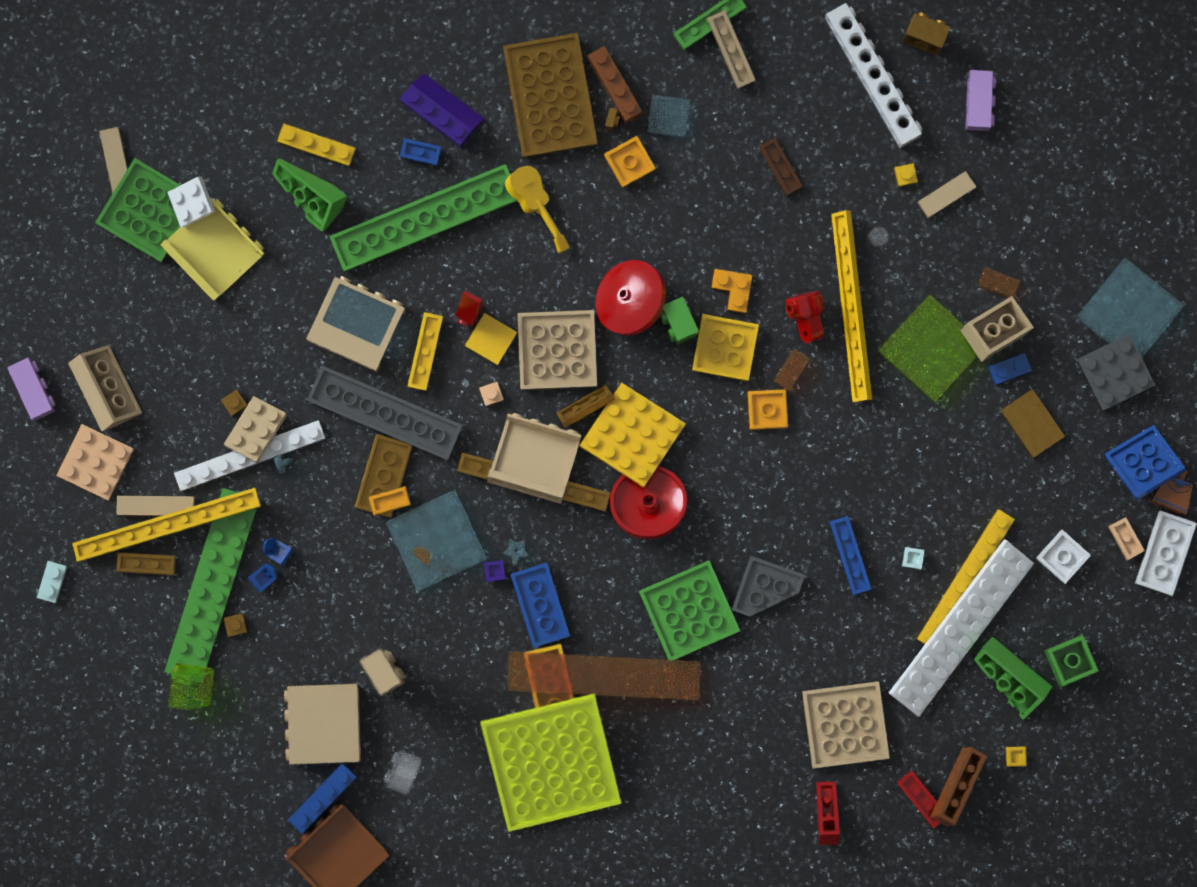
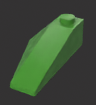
[272,158,347,232]

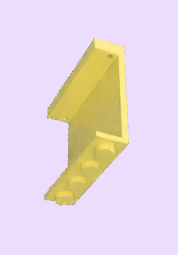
[160,198,264,301]

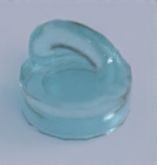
[274,454,293,474]

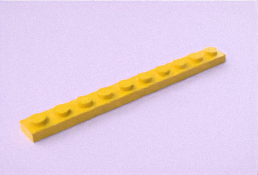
[831,210,872,402]
[72,488,261,562]

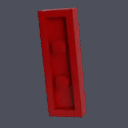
[896,770,940,828]

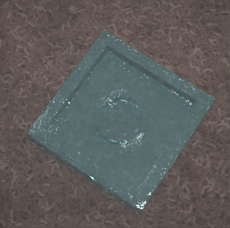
[648,95,690,138]

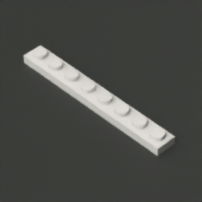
[174,420,326,492]

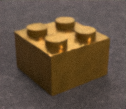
[903,13,950,56]

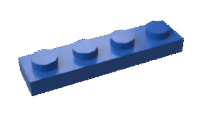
[829,516,871,595]

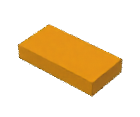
[369,486,411,516]

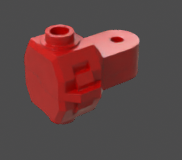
[785,291,824,343]

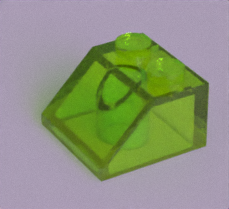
[168,663,214,710]

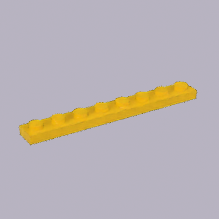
[917,509,1015,644]

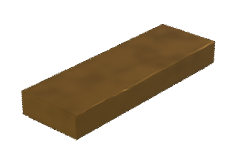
[557,385,615,428]
[116,552,176,575]

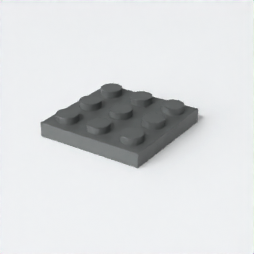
[1077,334,1155,410]

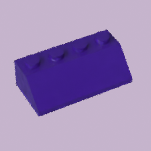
[400,73,484,149]

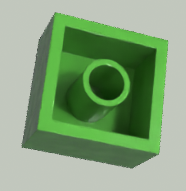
[660,297,699,345]
[1044,635,1098,686]

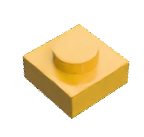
[894,163,918,187]

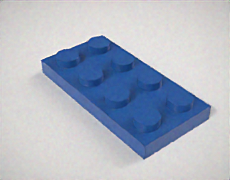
[510,563,570,648]

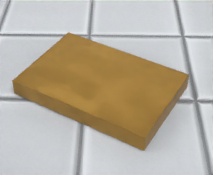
[1000,389,1065,458]

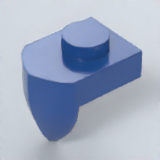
[263,538,294,566]
[248,564,277,593]

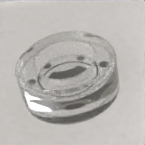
[869,227,888,247]

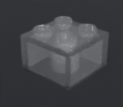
[384,749,423,795]

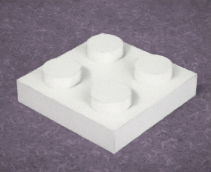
[168,177,215,228]
[1036,530,1091,584]

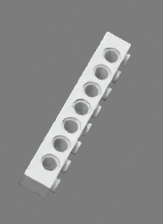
[825,3,922,148]

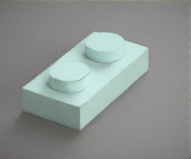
[37,561,68,603]

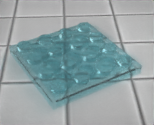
[1076,258,1185,357]
[386,490,487,592]

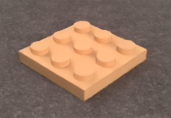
[56,424,134,501]

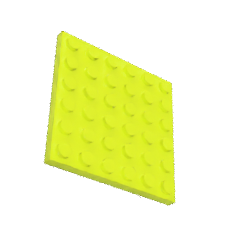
[481,694,621,832]

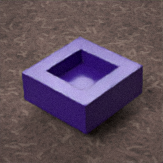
[484,560,506,582]

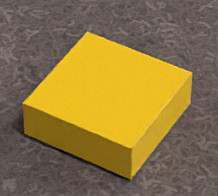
[1006,747,1027,767]

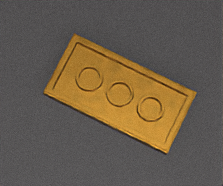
[355,434,413,518]

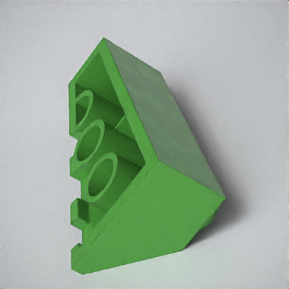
[974,637,1052,720]

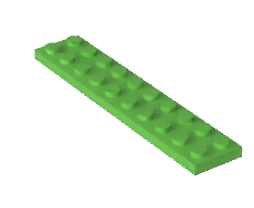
[329,164,517,272]
[165,488,257,683]

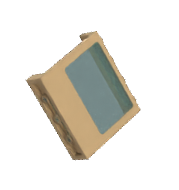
[306,276,406,372]

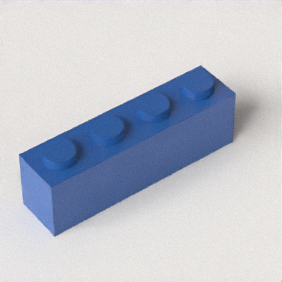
[288,763,358,833]

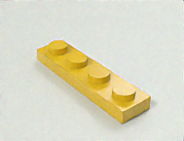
[277,123,356,167]
[407,312,443,391]

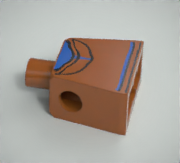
[1149,470,1193,516]

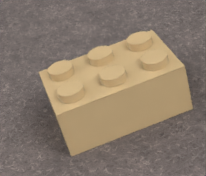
[960,296,1034,362]

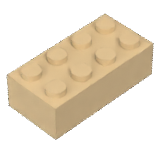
[360,649,406,695]

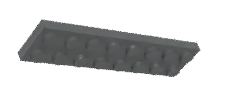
[307,366,463,461]

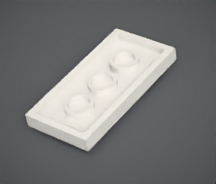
[1135,511,1197,596]

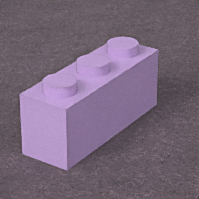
[966,70,996,131]
[7,358,56,421]

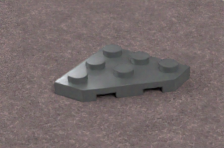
[732,556,805,617]

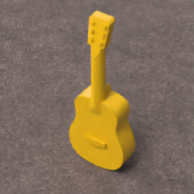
[505,166,569,254]

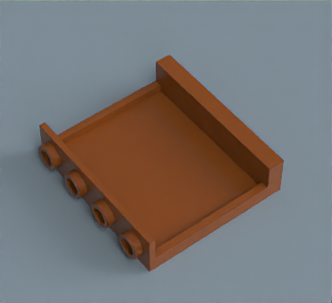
[285,804,391,887]

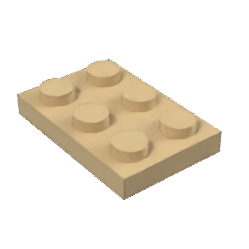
[224,396,287,464]

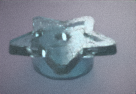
[503,539,528,563]

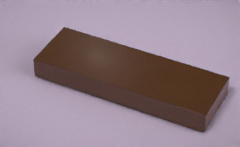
[758,138,803,197]

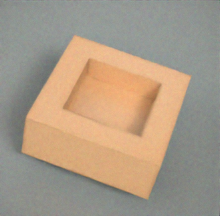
[479,382,504,406]

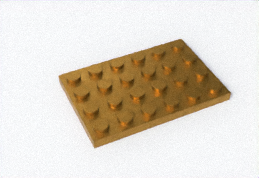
[503,33,598,158]

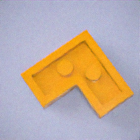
[712,269,752,313]

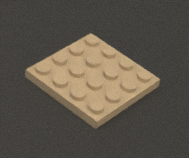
[518,310,597,390]
[802,681,890,768]

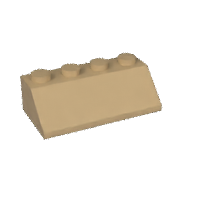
[68,345,142,431]

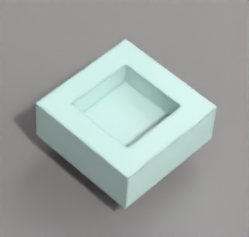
[902,547,925,569]

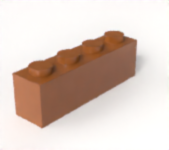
[588,46,642,125]
[930,747,987,826]

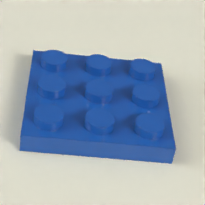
[1105,425,1186,501]

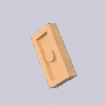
[1108,517,1145,560]

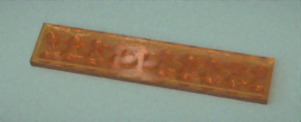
[508,652,700,701]

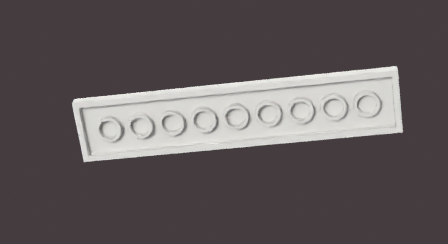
[889,540,1034,717]

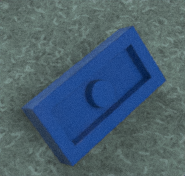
[400,138,442,166]
[988,353,1032,385]

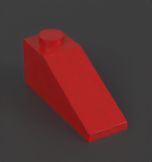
[456,291,484,328]
[816,782,840,845]

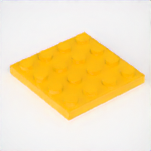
[580,383,686,488]

